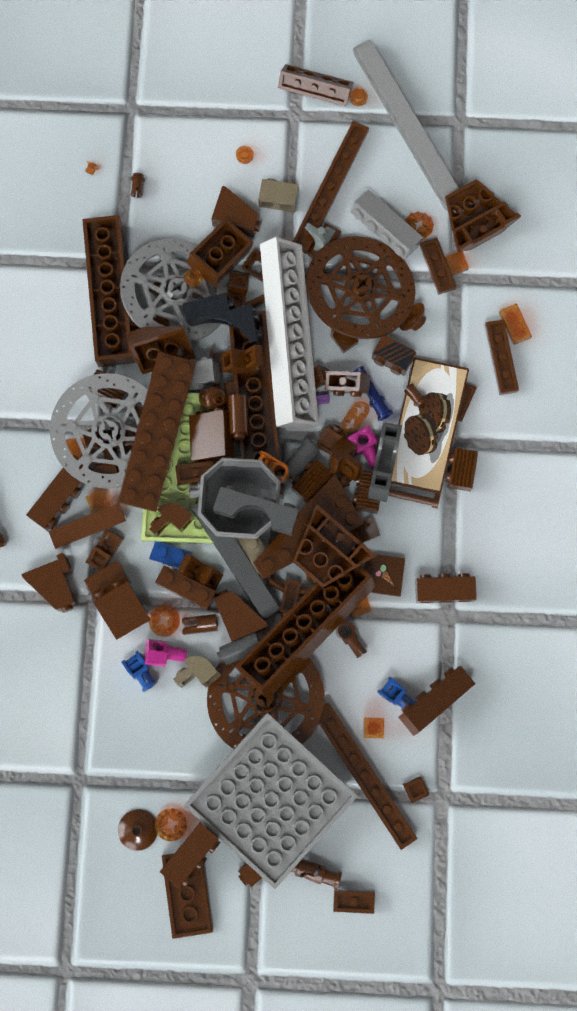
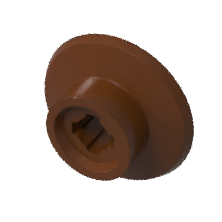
[399,303,426,331]

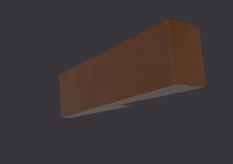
[48,503,127,549]

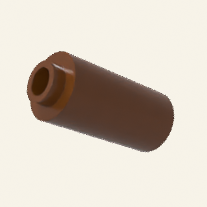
[228,394,249,440]

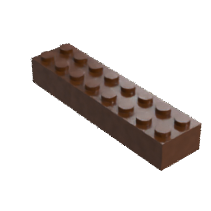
[82,215,136,367]
[117,351,196,512]
[235,566,376,699]

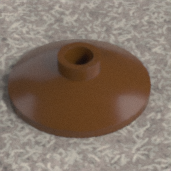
[118,809,158,851]

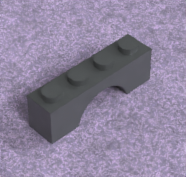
[368,422,402,502]
[213,485,299,536]

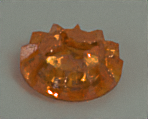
[405,211,434,240]
[148,605,180,637]
[155,808,187,841]

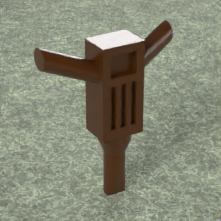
[269,576,313,618]

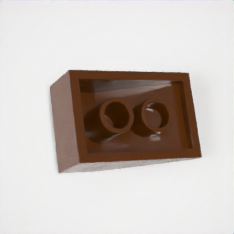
[128,326,196,375]

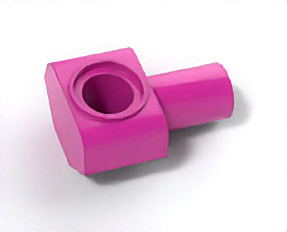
[347,426,379,469]
[145,639,187,667]

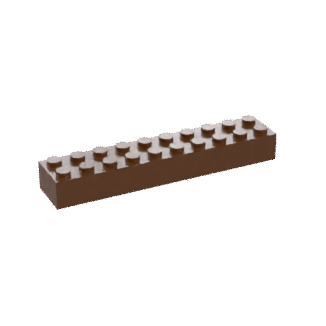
[229,310,284,499]

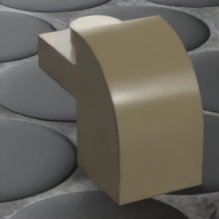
[173,656,221,688]

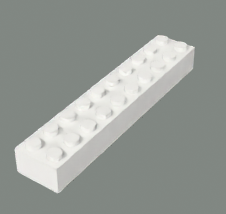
[260,237,319,431]

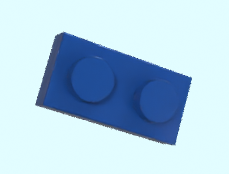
[149,541,192,569]

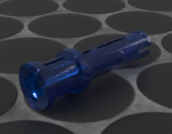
[353,366,393,421]

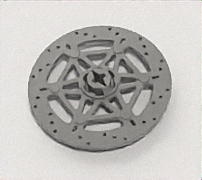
[120,238,229,342]
[50,373,147,489]

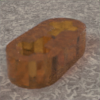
[342,401,370,435]

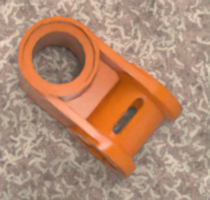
[258,451,289,483]

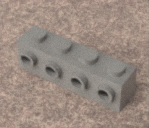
[351,190,423,260]

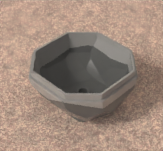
[198,457,281,539]

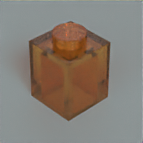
[363,718,384,739]

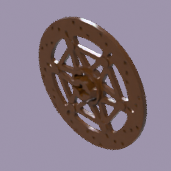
[306,236,415,339]
[207,640,325,749]

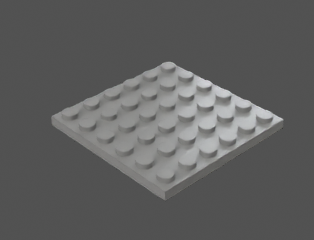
[184,712,357,889]

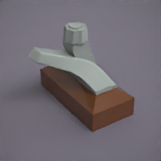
[305,223,341,262]

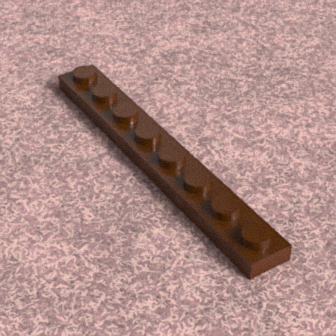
[292,121,369,254]
[319,702,418,850]

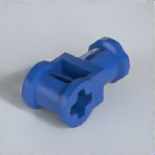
[121,650,158,692]
[377,677,417,708]

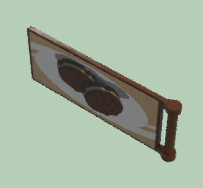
[388,357,469,509]

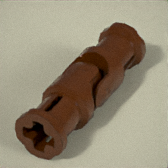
[291,859,342,890]

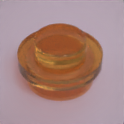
[350,88,368,106]
[236,146,254,164]
[184,269,202,287]

